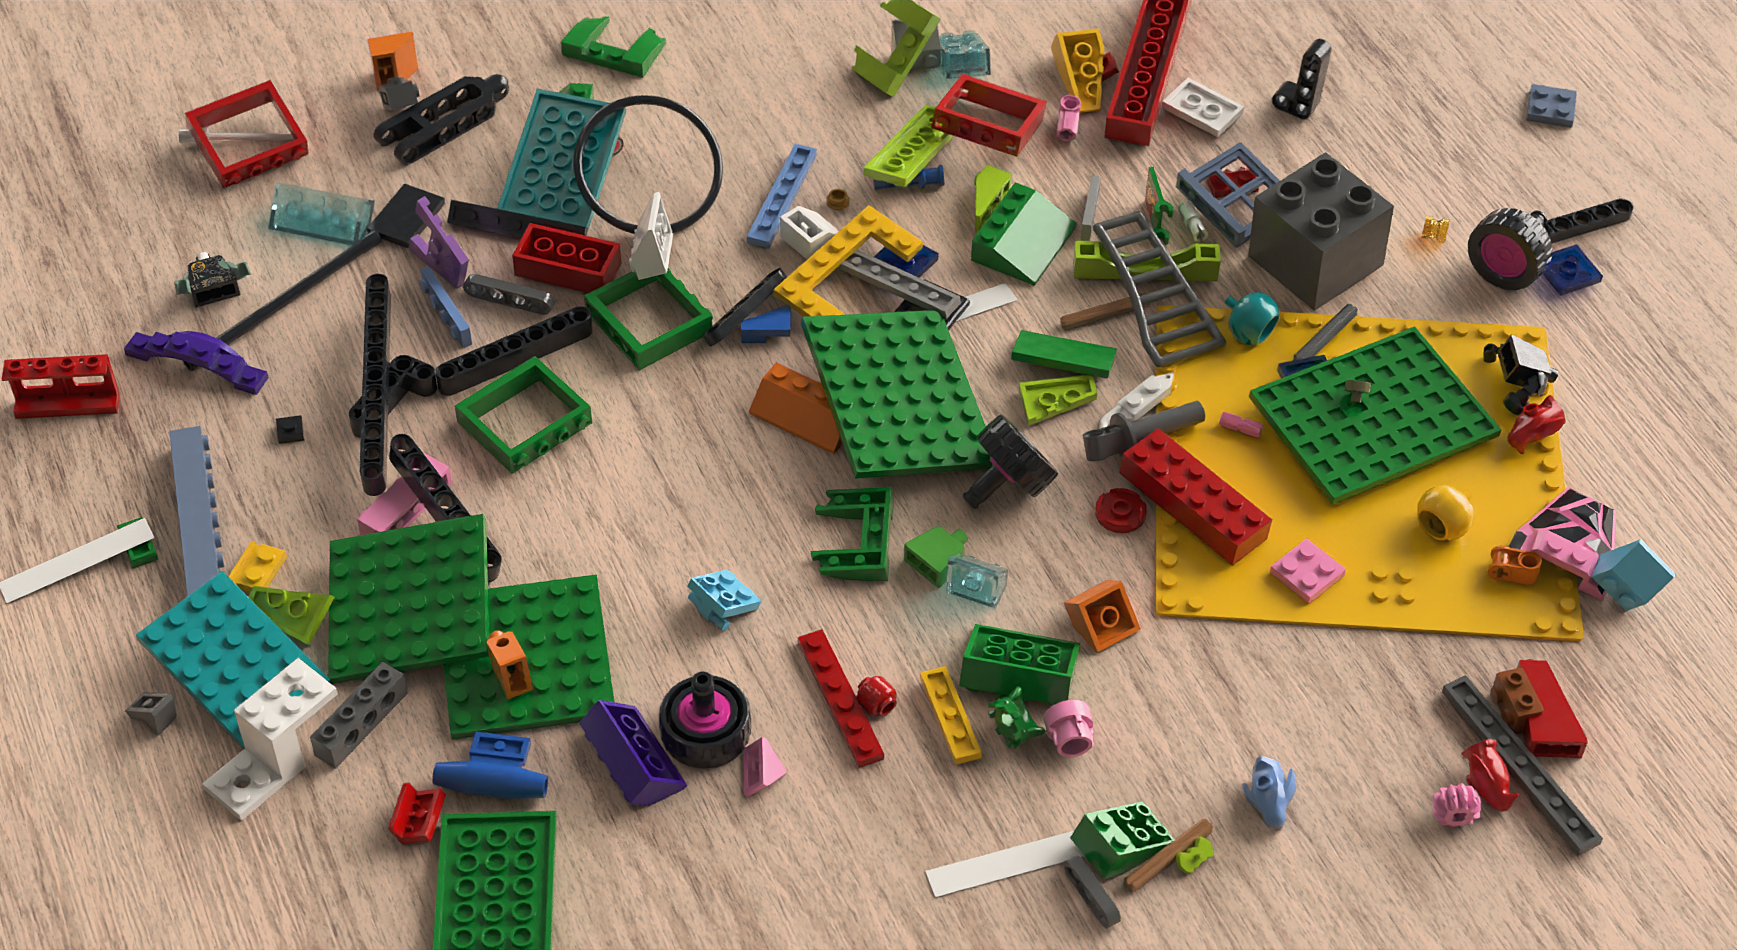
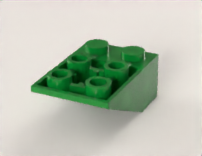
[1070,801,1175,879]

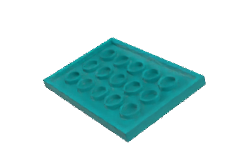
[497,88,627,233]
[136,571,330,749]

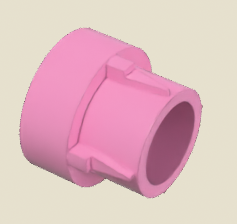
[1043,700,1094,758]

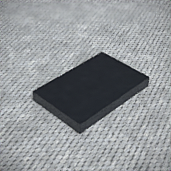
[367,183,445,249]

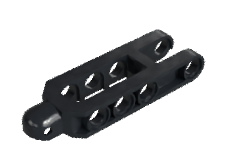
[373,74,509,165]

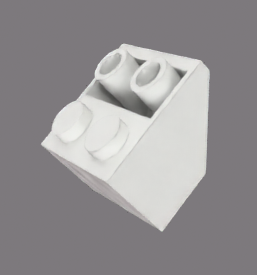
[780,206,839,260]

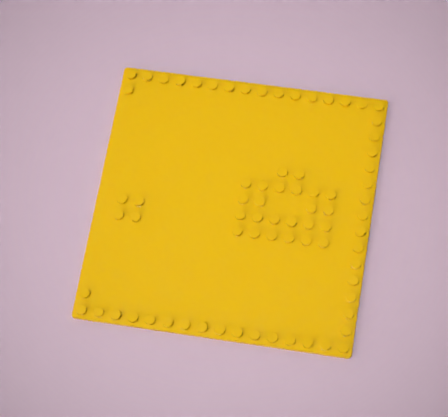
[1155,305,1584,642]

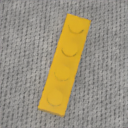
[920,666,982,765]

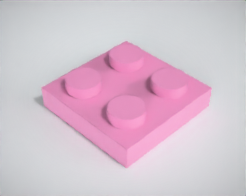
[1270,539,1346,603]

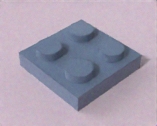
[1527,84,1577,128]

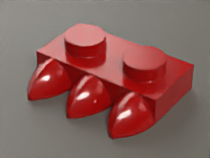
[1207,167,1259,198]

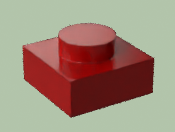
[1101,52,1119,82]

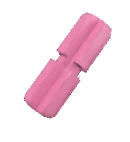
[1219,412,1263,437]

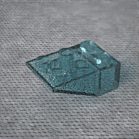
[939,31,991,79]

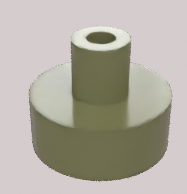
[1344,380,1371,403]

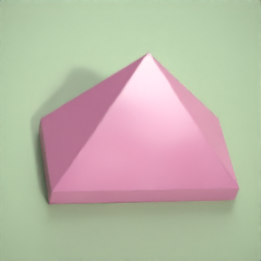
[743,737,787,797]

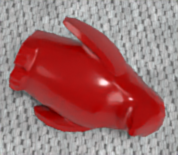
[1507,395,1566,454]
[1461,739,1519,812]

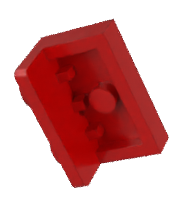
[388,783,446,845]

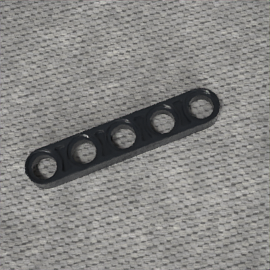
[1544,199,1634,243]
[703,268,787,347]

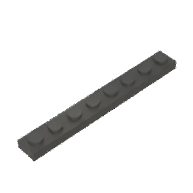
[1442,675,1603,856]

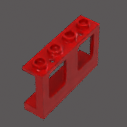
[1,354,120,419]

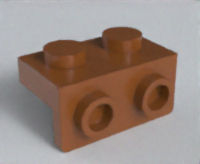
[1490,668,1543,734]

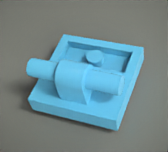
[687,570,761,631]

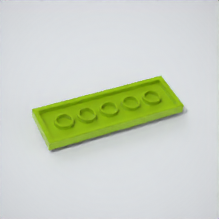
[863,104,954,187]

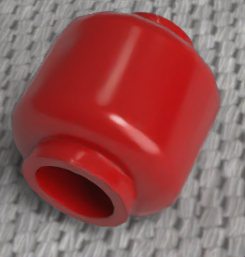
[856,676,897,716]

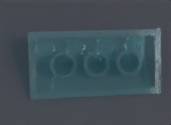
[268,182,375,246]

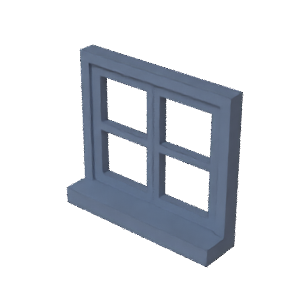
[1176,142,1280,248]

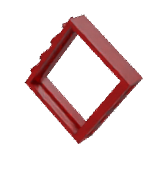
[931,74,1047,157]
[185,80,308,188]

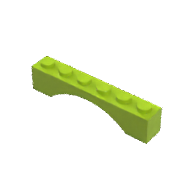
[1073,241,1221,281]

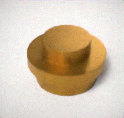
[826,188,850,210]

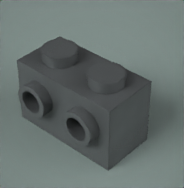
[378,76,420,110]

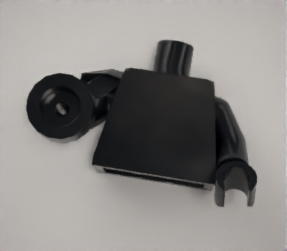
[1483,334,1558,416]

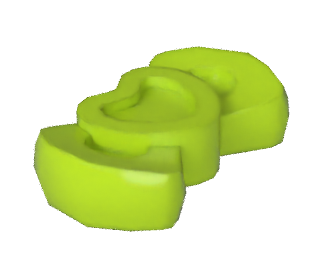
[1176,837,1214,874]

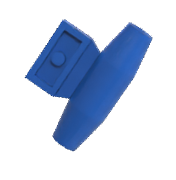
[433,732,548,800]

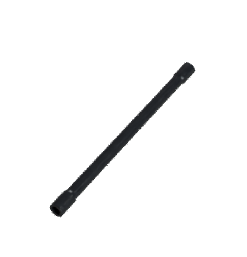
[183,230,382,371]

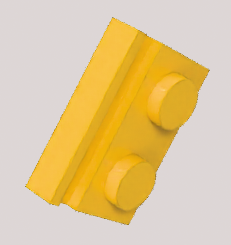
[228,541,287,593]

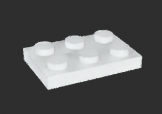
[1162,78,1244,137]

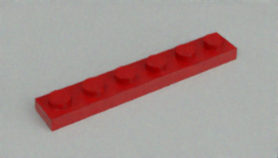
[797,629,884,768]

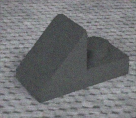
[125,692,177,735]

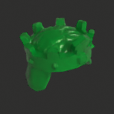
[988,686,1046,750]

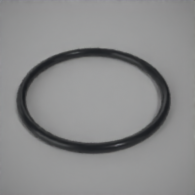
[573,95,723,234]

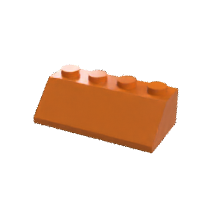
[749,362,843,454]

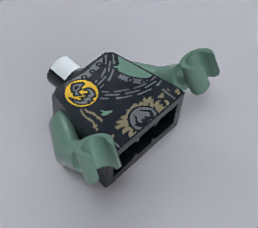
[174,252,251,308]

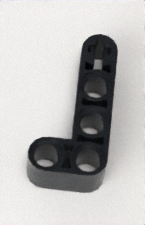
[1272,39,1331,120]
[349,355,438,438]

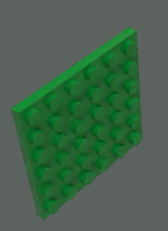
[328,514,489,684]
[444,574,614,740]

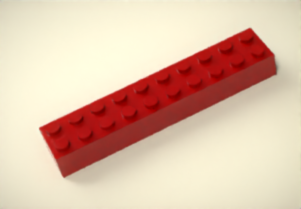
[1104,0,1192,146]

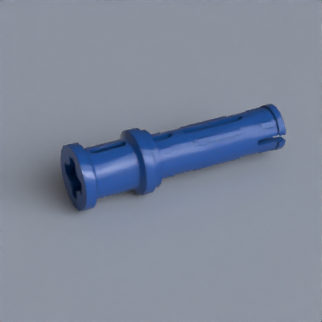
[873,165,944,190]

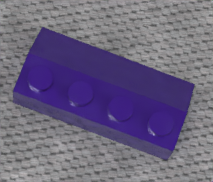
[579,700,688,806]

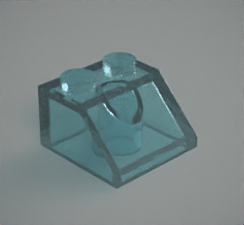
[946,553,1008,609]

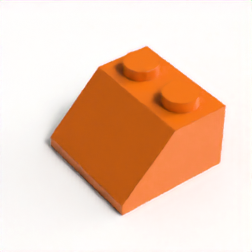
[1063,580,1141,653]

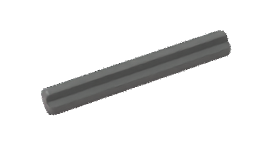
[1293,304,1358,367]

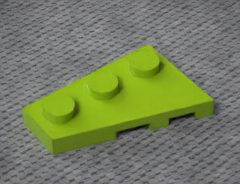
[1019,375,1097,426]
[248,586,335,645]

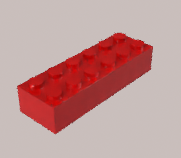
[1119,428,1273,566]

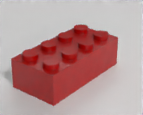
[512,223,622,293]

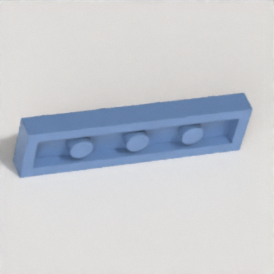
[419,266,472,348]

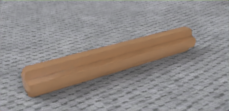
[1060,292,1151,330]
[1124,819,1213,892]

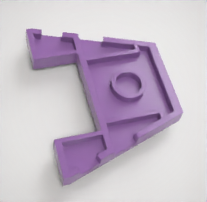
[409,196,469,289]

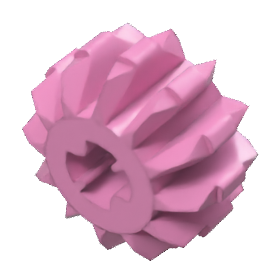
[1432,783,1482,828]

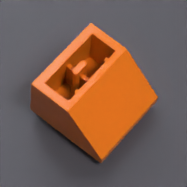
[367,31,418,91]

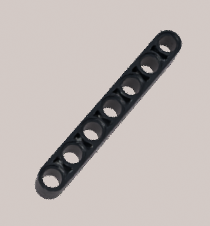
[435,306,593,396]
[389,434,502,582]

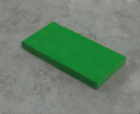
[1011,330,1117,379]

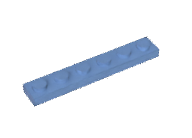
[747,144,817,248]

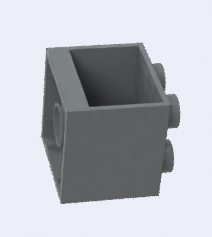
[1248,152,1394,311]

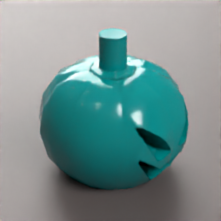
[1224,292,1280,345]

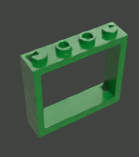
[584,268,713,371]
[454,356,592,474]

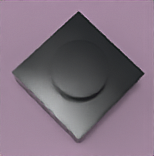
[276,415,304,444]

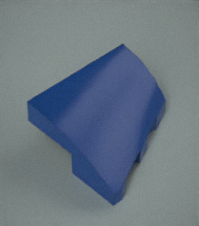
[741,305,791,343]

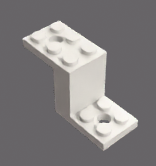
[202,658,338,821]

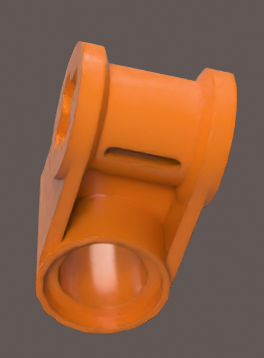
[1488,546,1542,585]

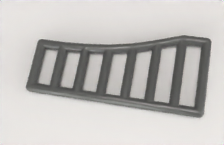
[1093,211,1226,367]

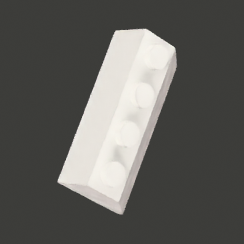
[629,192,673,280]

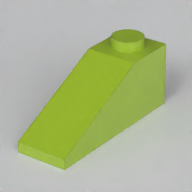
[974,165,1012,233]

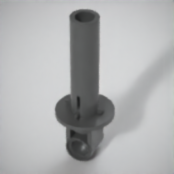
[1082,400,1205,462]

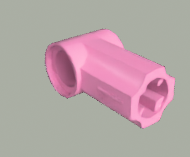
[1056,95,1081,142]

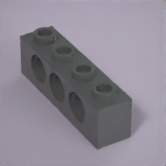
[310,662,408,769]

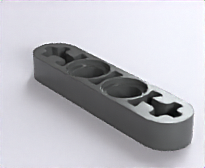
[463,274,555,315]

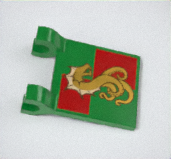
[1145,167,1173,245]

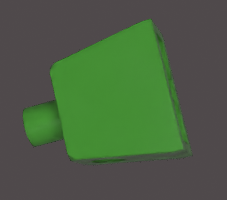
[904,526,968,589]

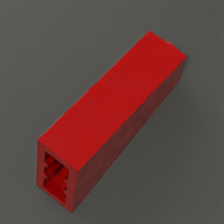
[1517,659,1588,758]

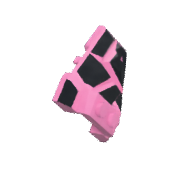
[1508,487,1616,601]

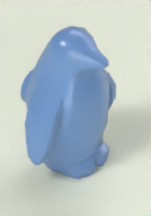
[1242,756,1296,829]

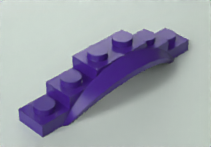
[124,331,269,395]

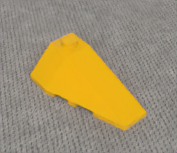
[1051,28,1105,113]

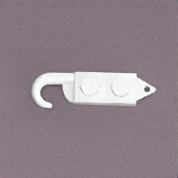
[1099,373,1174,429]

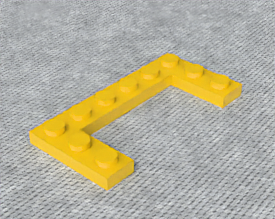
[774,205,923,317]

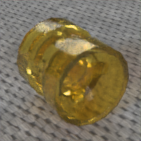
[1421,215,1450,243]

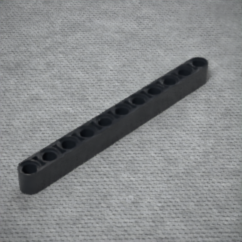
[360,273,391,496]

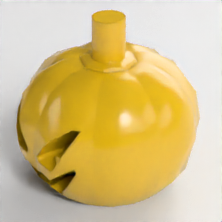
[1417,485,1474,541]

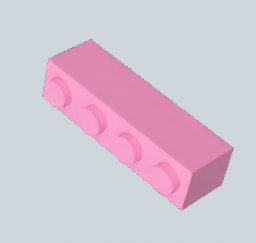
[357,454,452,535]

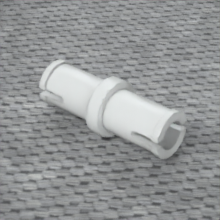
[1179,200,1208,242]

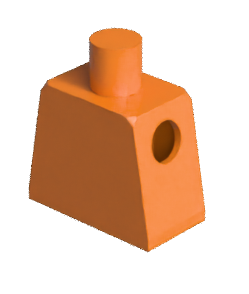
[486,631,533,700]

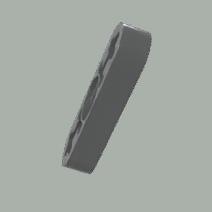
[1063,855,1121,928]

